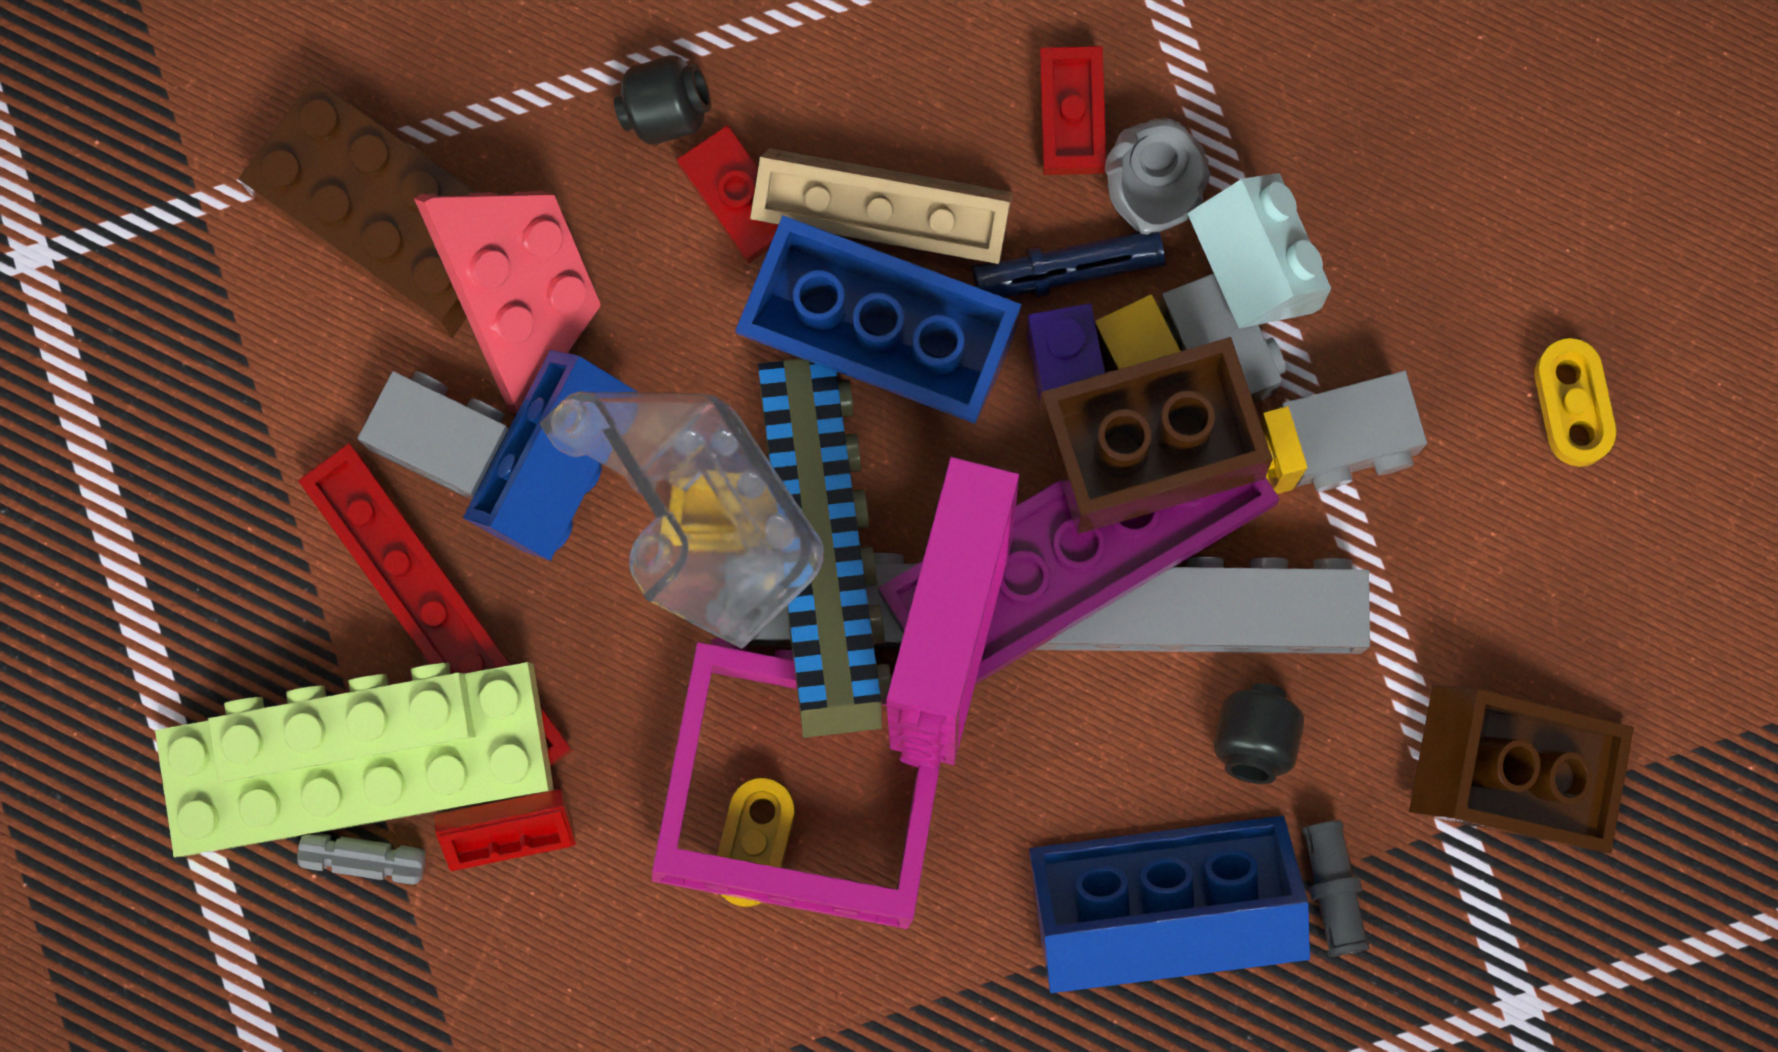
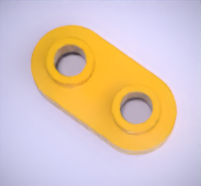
[1534,338,1616,467]
[717,778,795,907]

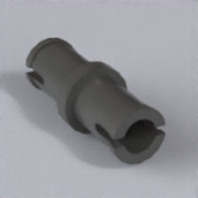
[1302,820,1370,957]

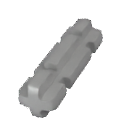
[297,833,426,885]

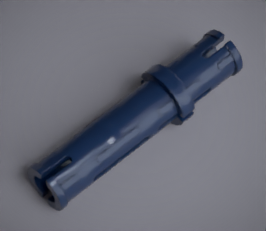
[972,232,1165,298]

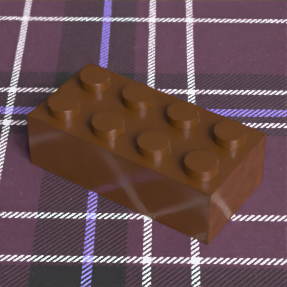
[238,79,477,338]

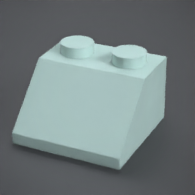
[1187,173,1331,329]

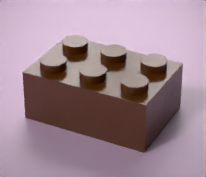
[1039,337,1273,534]

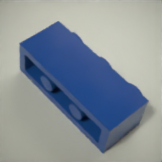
[463,350,638,561]

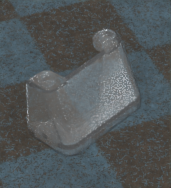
[539,391,824,649]

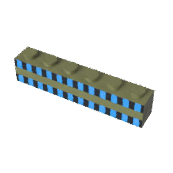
[758,359,891,738]

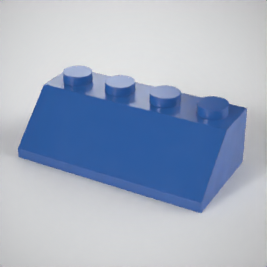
[735,215,1021,424]
[1029,815,1310,993]

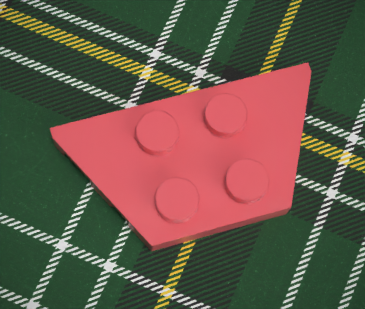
[414,191,601,414]

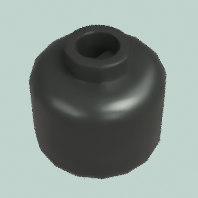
[614,55,711,145]
[1214,683,1304,784]

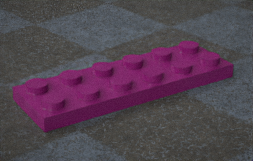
[878,477,1280,685]

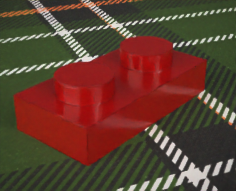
[1039,46,1106,175]

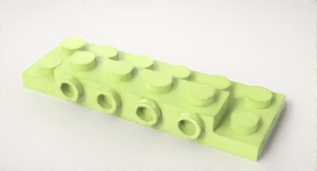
[155,662,554,857]

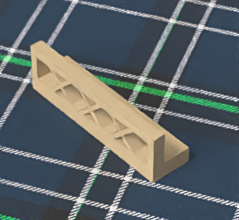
[750,148,1013,264]

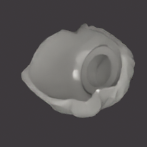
[1105,118,1211,235]

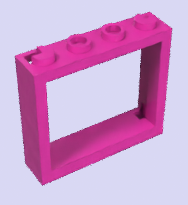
[886,457,1019,769]
[651,638,940,929]

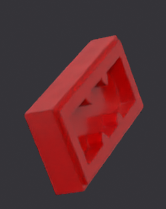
[676,125,779,264]
[434,789,576,871]

